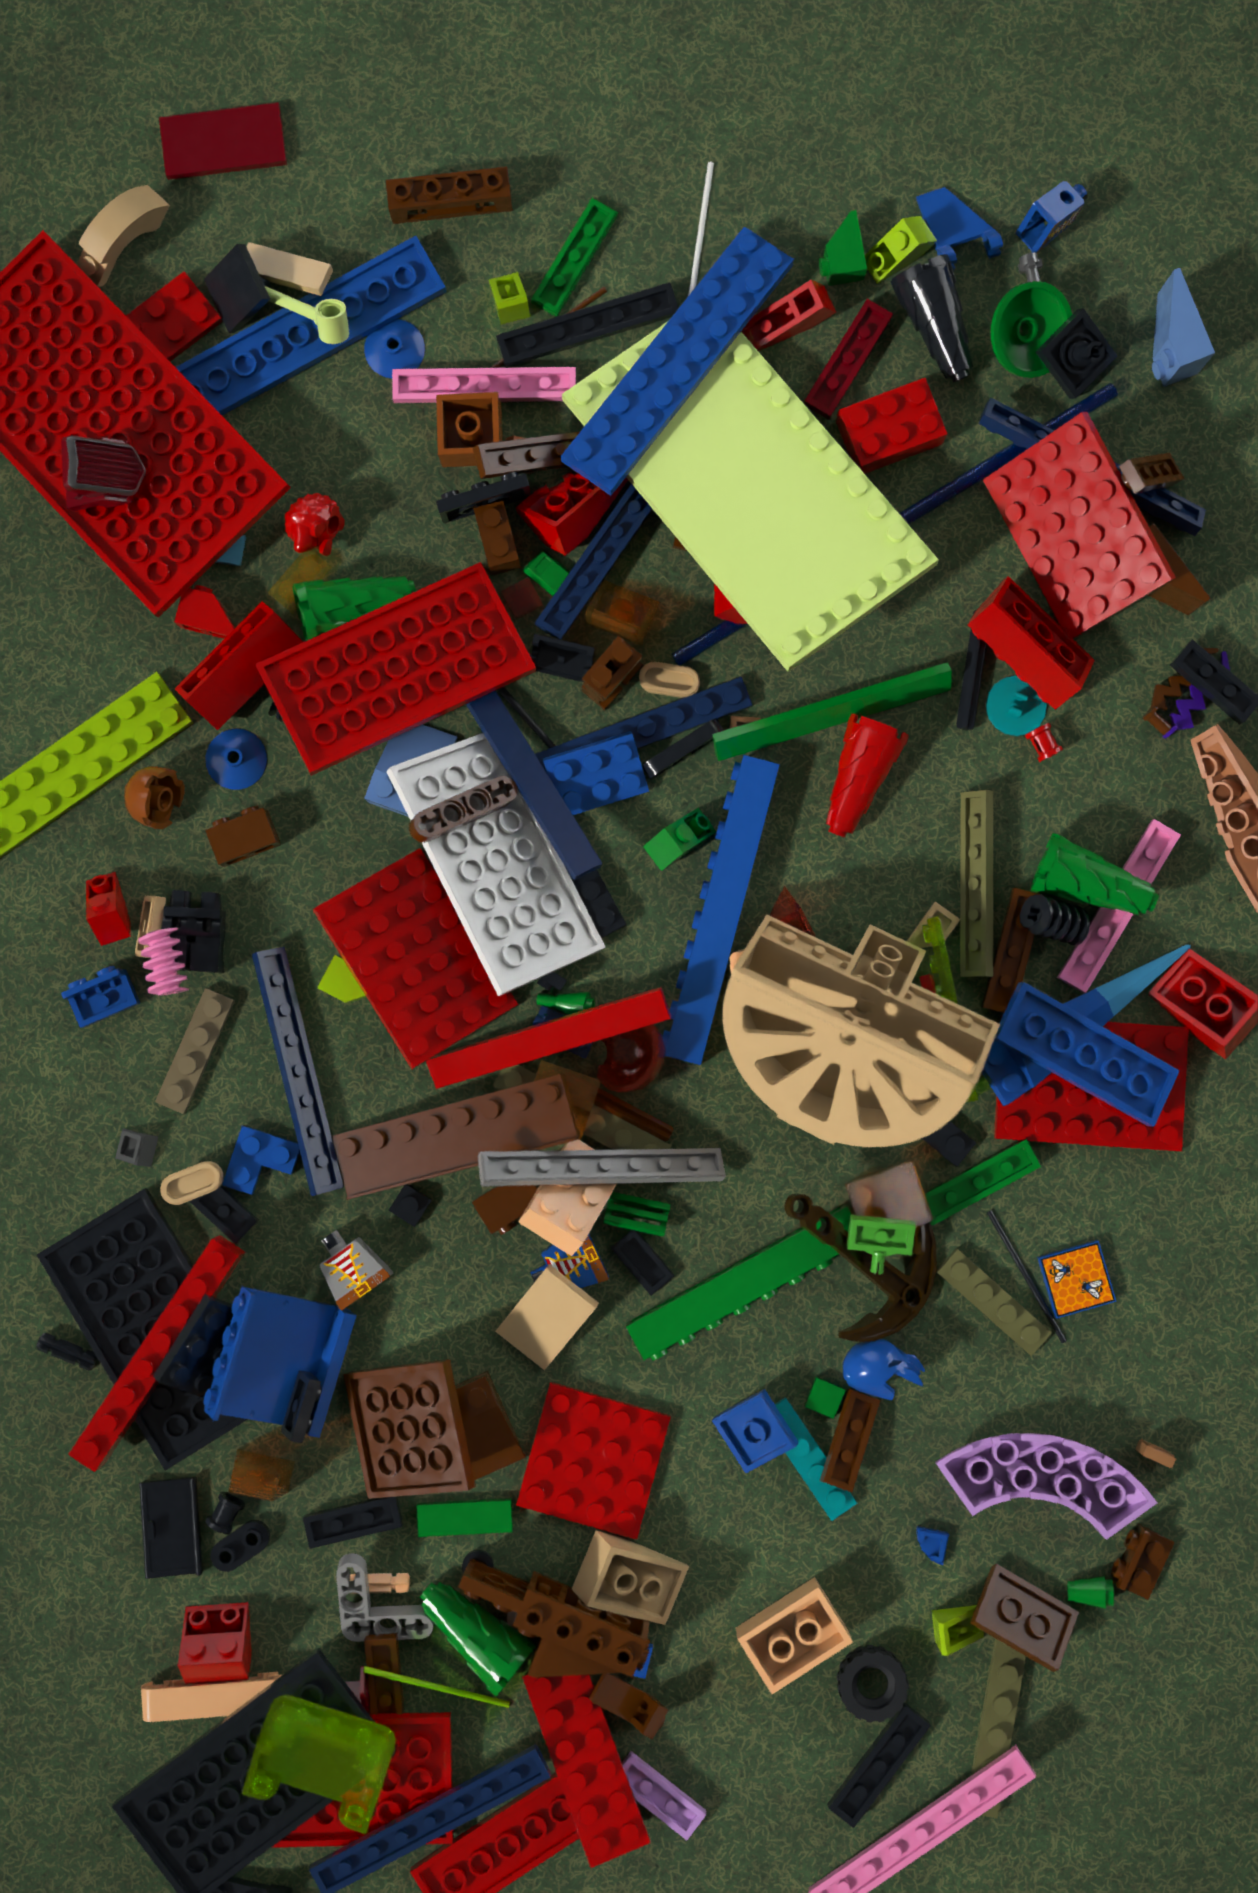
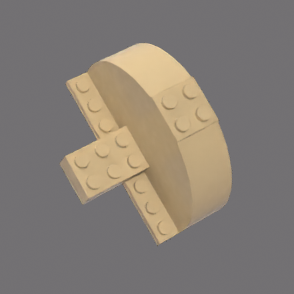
[723,915,1000,1147]

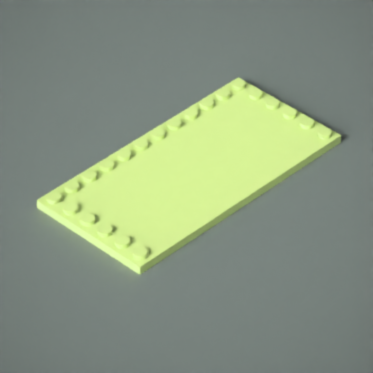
[562,322,939,672]

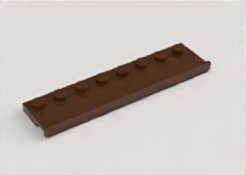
[332,1073,581,1200]

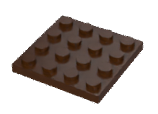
[343,1359,476,1499]

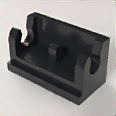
[530,634,595,683]

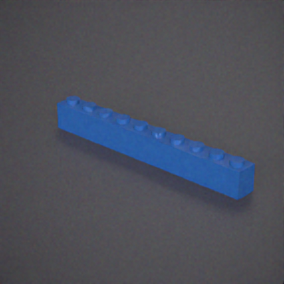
[660,755,780,1065]

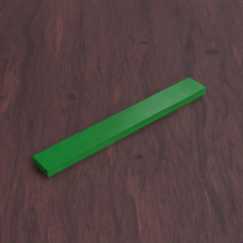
[712,662,952,762]

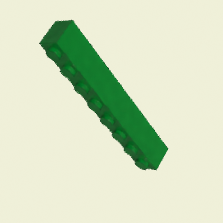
[626,1204,852,1361]

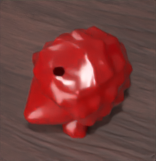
[285,492,345,556]

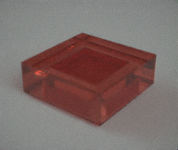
[501,577,543,620]

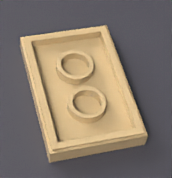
[495,1264,599,1370]

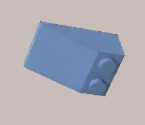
[1152,268,1215,387]
[364,724,458,817]

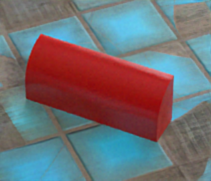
[175,601,303,730]

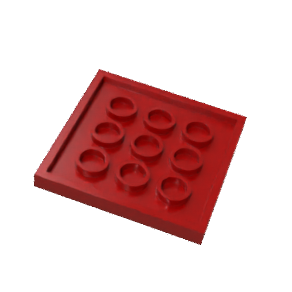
[516,1382,671,1540]

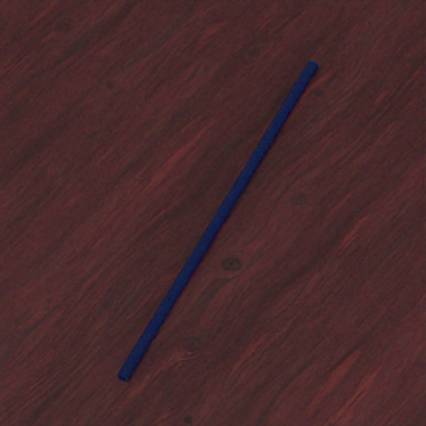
[671,383,1118,666]

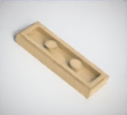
[247,242,333,296]

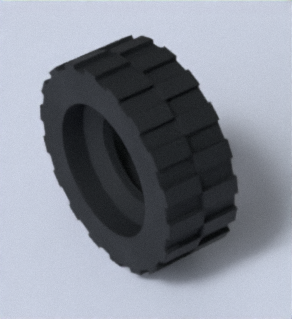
[837,1645,909,1723]

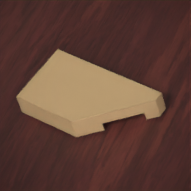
[907,901,961,948]

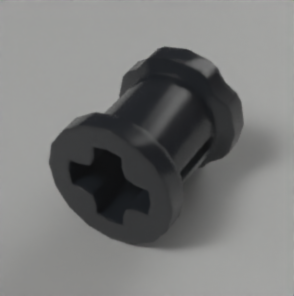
[205,1491,246,1535]

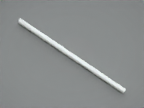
[689,162,714,295]

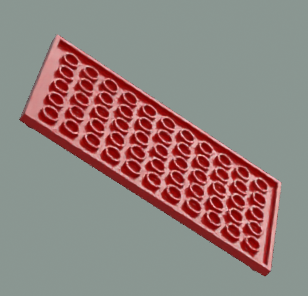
[0,230,291,618]

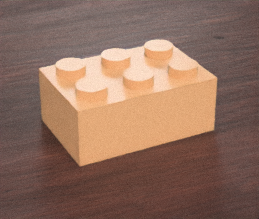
[518,1139,617,1256]
[735,1577,853,1694]

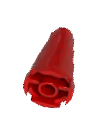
[825,713,909,838]

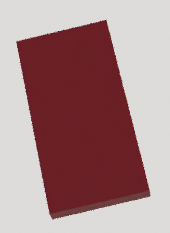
[159,102,287,180]

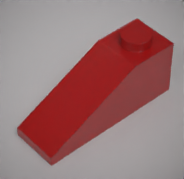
[741,280,837,351]

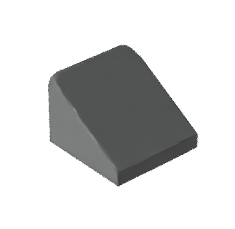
[115,1128,159,1167]

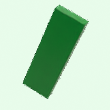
[417,1498,513,1537]

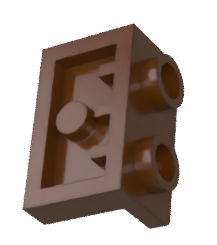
[1111,1524,1175,1600]

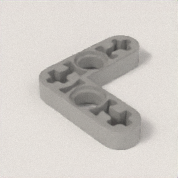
[336,1553,434,1642]

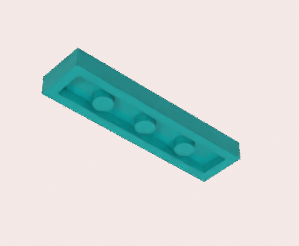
[775,1397,858,1521]

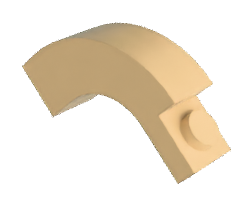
[77,185,170,287]

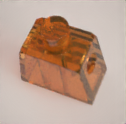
[229,1449,295,1501]

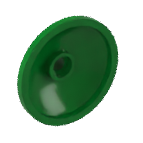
[991,281,1072,378]

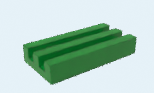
[603,1192,671,1237]

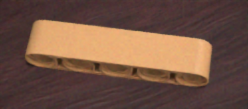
[141,1672,283,1722]

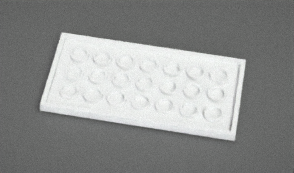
[386,733,605,997]

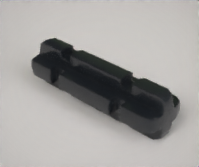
[36,1333,98,1371]

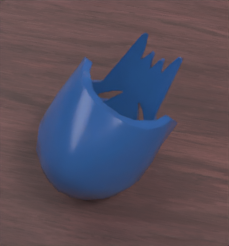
[842,1339,925,1400]

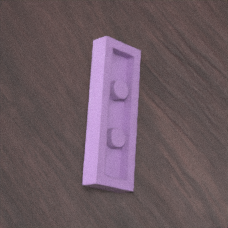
[622,1751,706,1840]

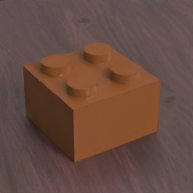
[436,392,503,467]

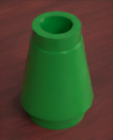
[1067,1576,1114,1609]

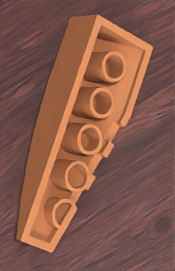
[1190,724,1258,913]

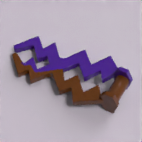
[1142,648,1230,739]

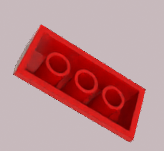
[968,576,1095,710]

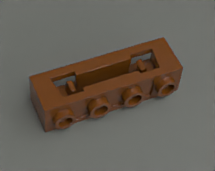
[386,166,513,224]

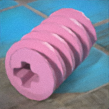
[138,928,189,996]

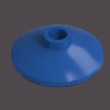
[364,319,425,378]
[206,729,267,790]

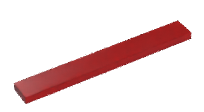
[426,987,671,1089]

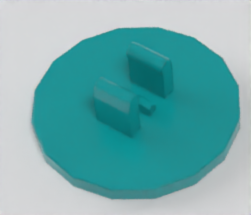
[986,675,1047,736]

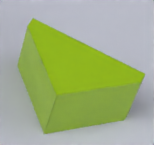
[489,272,530,325]
[932,1605,984,1656]

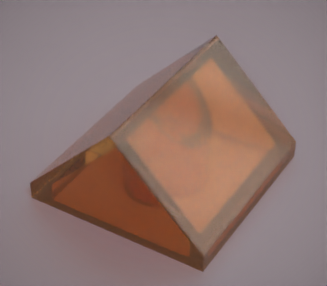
[585,580,660,646]

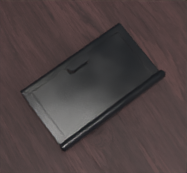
[139,1477,203,1579]

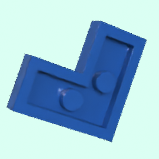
[222,1125,300,1195]

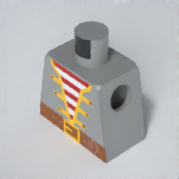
[320,1230,393,1311]

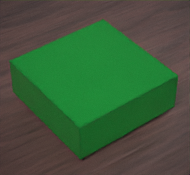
[804,1376,846,1419]

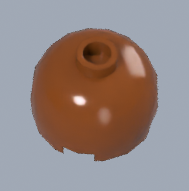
[124,766,185,829]

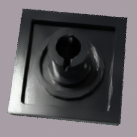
[1035,308,1117,399]

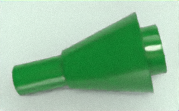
[536,992,595,1015]

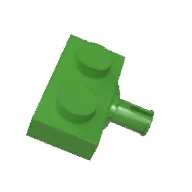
[847,1215,916,1274]

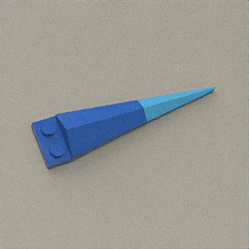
[981,945,1191,1106]

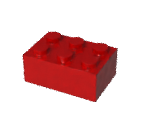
[836,378,948,474]

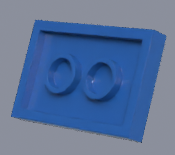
[542,731,649,815]

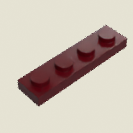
[804,299,893,420]

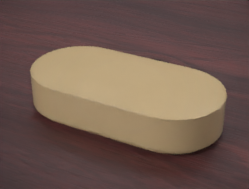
[639,662,700,698]
[160,1161,223,1205]

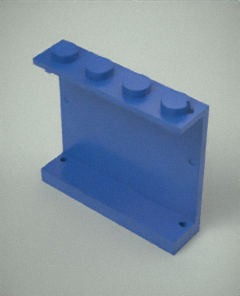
[203,1286,357,1438]

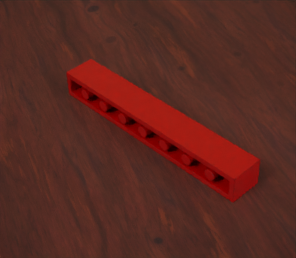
[68,1235,246,1472]

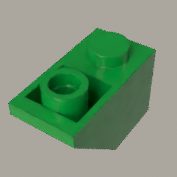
[643,807,716,871]

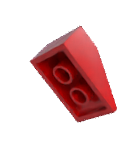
[1148,949,1258,1060]

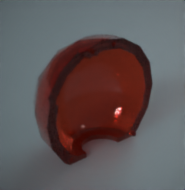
[597,1024,665,1093]

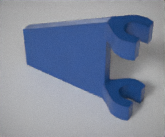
[916,187,1003,271]

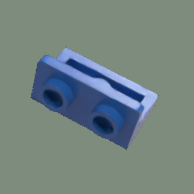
[61,966,141,1028]

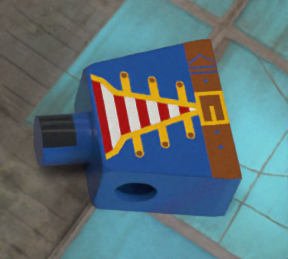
[1015,181,1088,253]
[530,1234,609,1288]

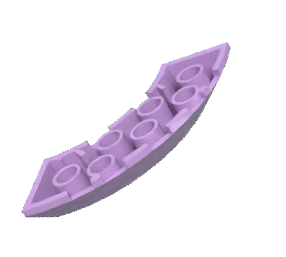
[935,1433,1157,1540]

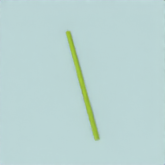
[363,1666,510,1708]

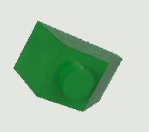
[819,210,867,286]

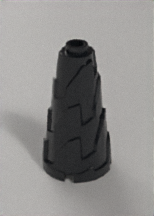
[890,254,973,383]

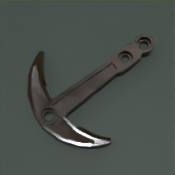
[784,1193,937,1342]

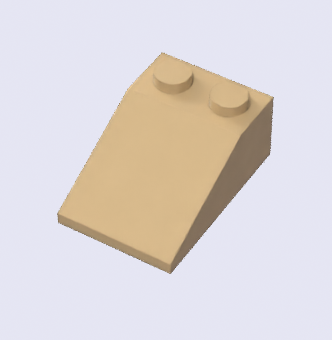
[572,1531,689,1625]

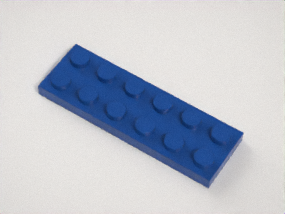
[994,982,1179,1127]

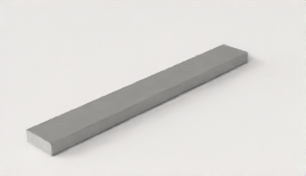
[478,1148,726,1186]

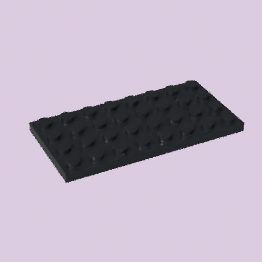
[37,1188,248,1471]
[112,1648,396,1893]

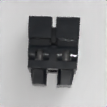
[162,890,226,973]

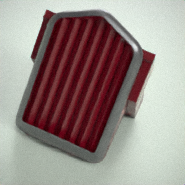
[61,436,146,511]

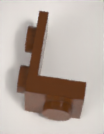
[589,1673,668,1740]

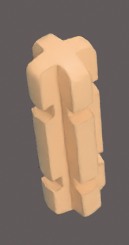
[350,1573,410,1594]

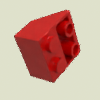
[178,1602,252,1685]

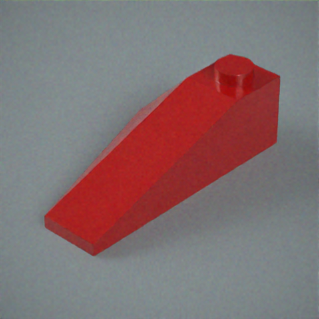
[516,472,628,556]

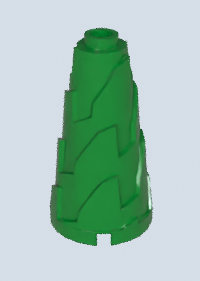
[292,576,416,641]
[1030,833,1159,915]
[420,1582,538,1697]

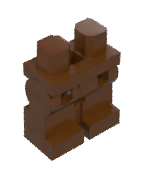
[582,636,643,711]

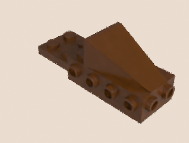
[458,1559,650,1678]

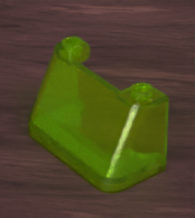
[242,1695,396,1834]

